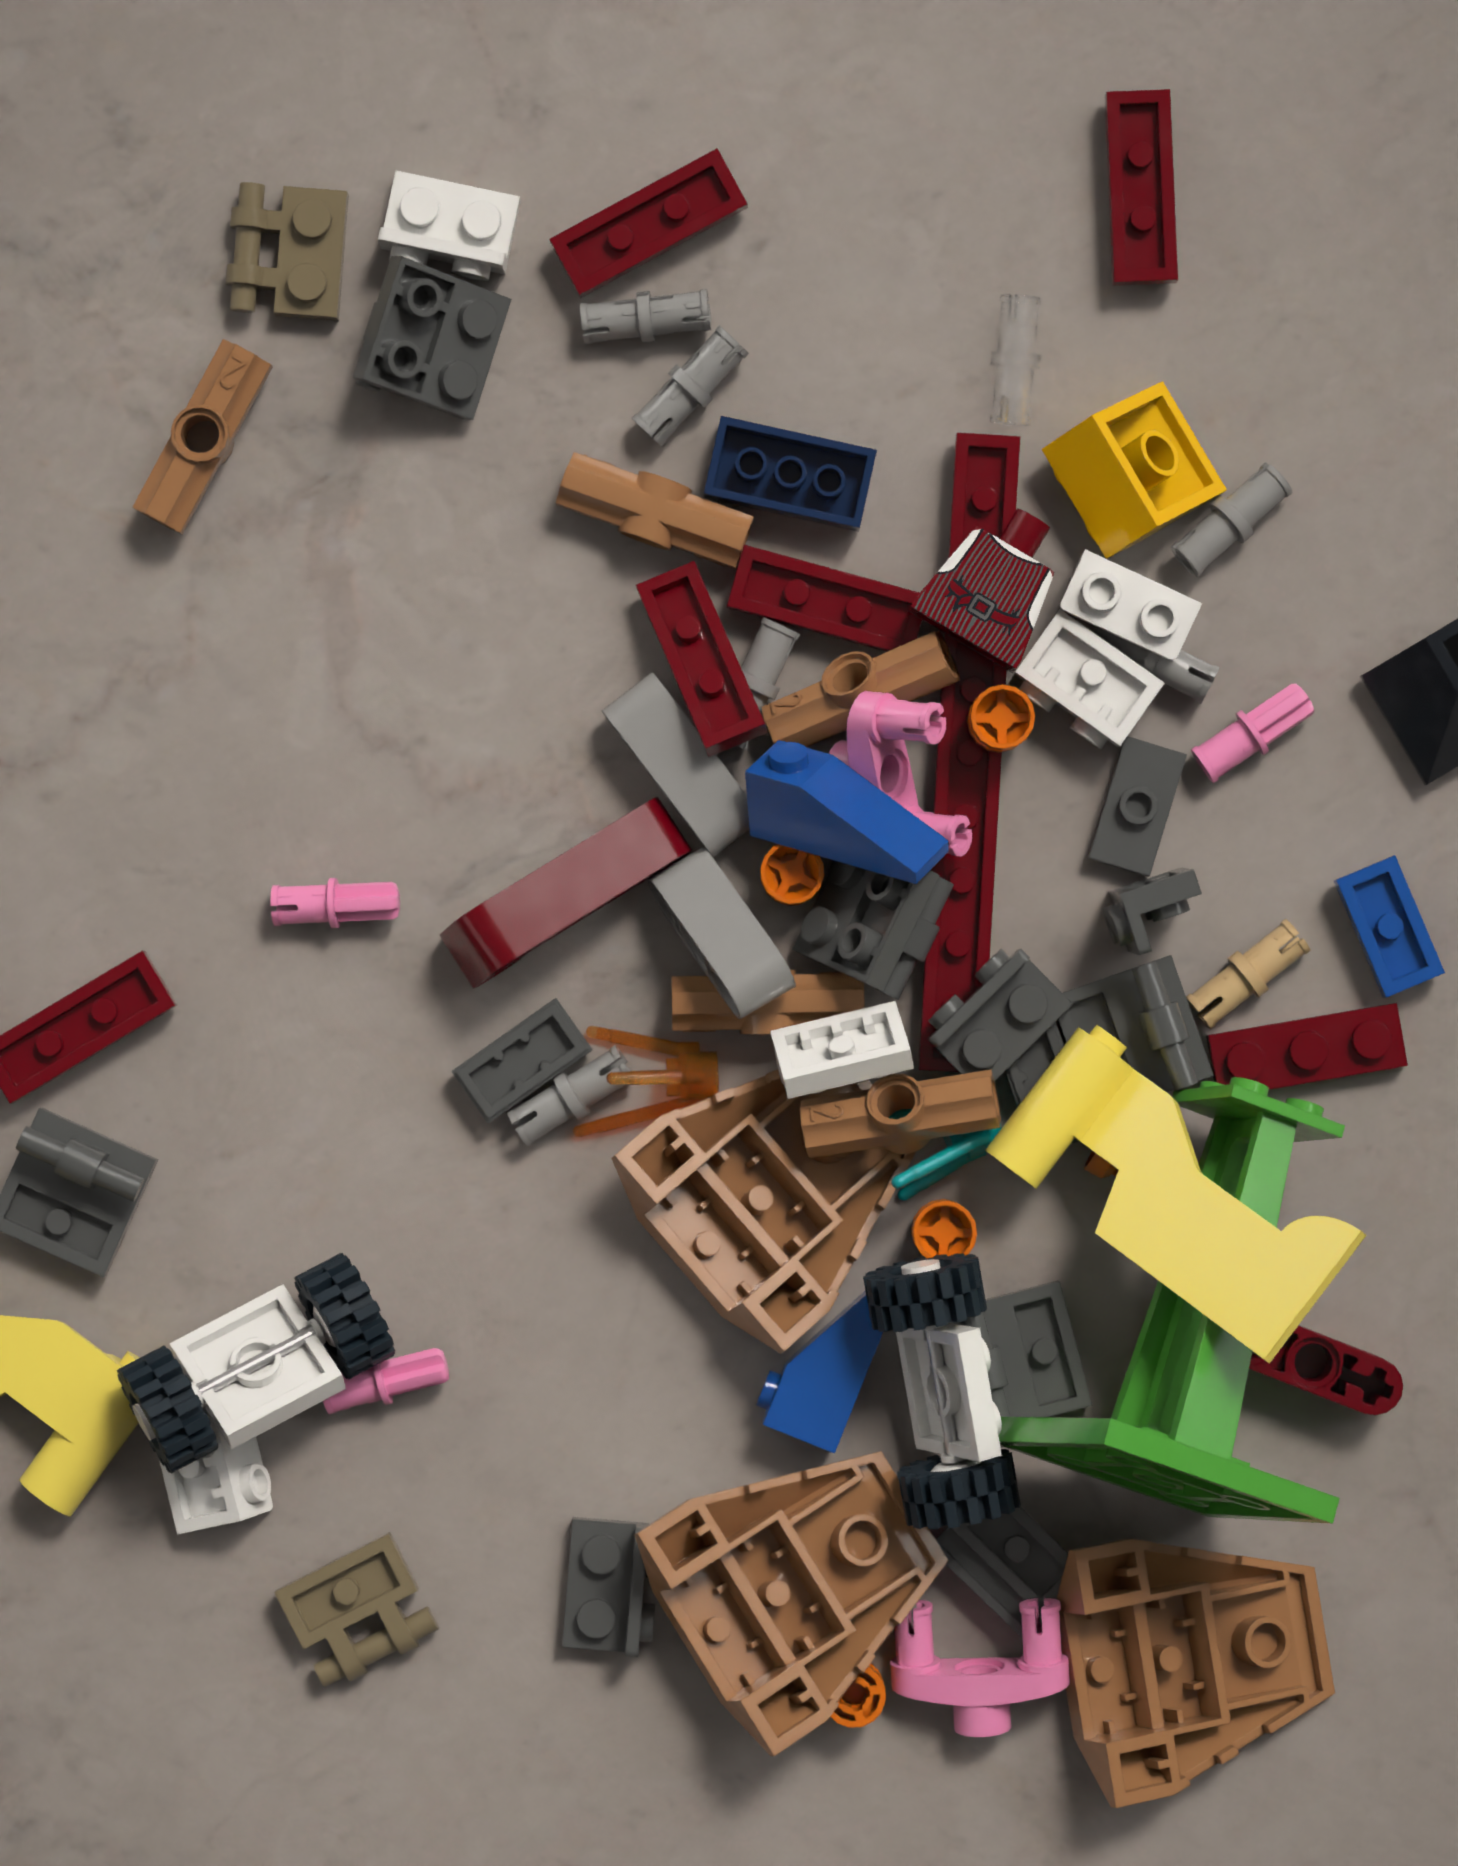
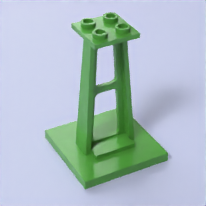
[999,1077,1345,1524]

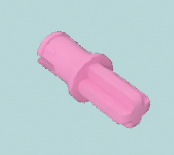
[1191,684,1314,783]
[270,878,400,928]
[323,1348,449,1414]

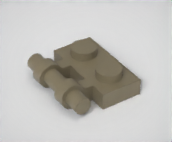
[225,182,349,321]
[274,1532,439,1687]

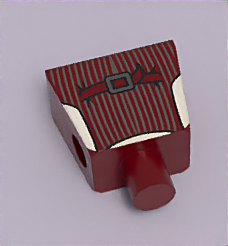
[908,509,1055,673]

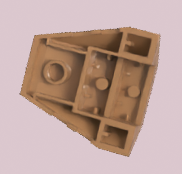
[611,1069,917,1354]
[634,1451,949,1757]
[1057,1538,1335,1808]

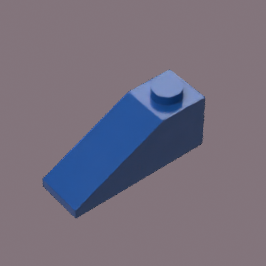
[745,740,949,884]
[756,1291,883,1454]

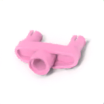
[829,691,972,857]
[890,1598,1070,1737]

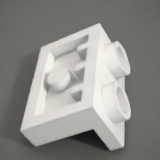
[377,170,521,281]
[1060,549,1202,660]
[1014,609,1165,749]
[770,1001,914,1099]
[159,1407,273,1535]

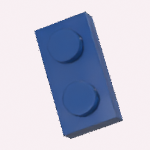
[1334,855,1445,998]

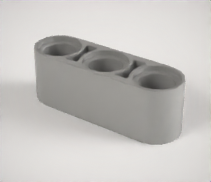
[601,672,750,858]
[647,847,796,1019]

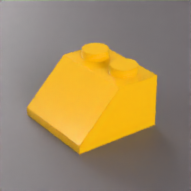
[1041,381,1227,559]

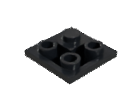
[1360,618,1458,785]

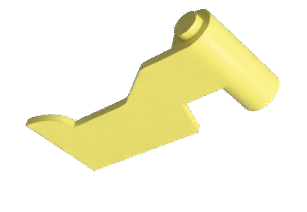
[985,1025,1367,1364]
[0,1315,140,1517]

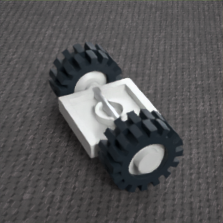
[117,1253,395,1474]
[863,1253,1021,1529]

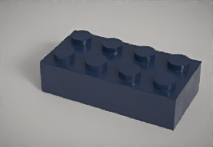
[704,416,877,532]

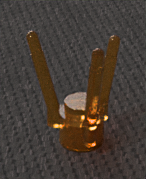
[573,1026,719,1137]

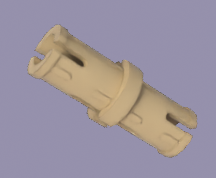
[1186,919,1311,1030]

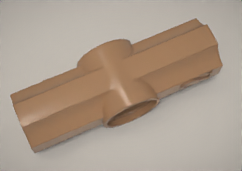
[132,339,273,535]
[555,452,754,570]
[762,631,960,747]
[672,970,865,1034]
[799,1069,1001,1158]

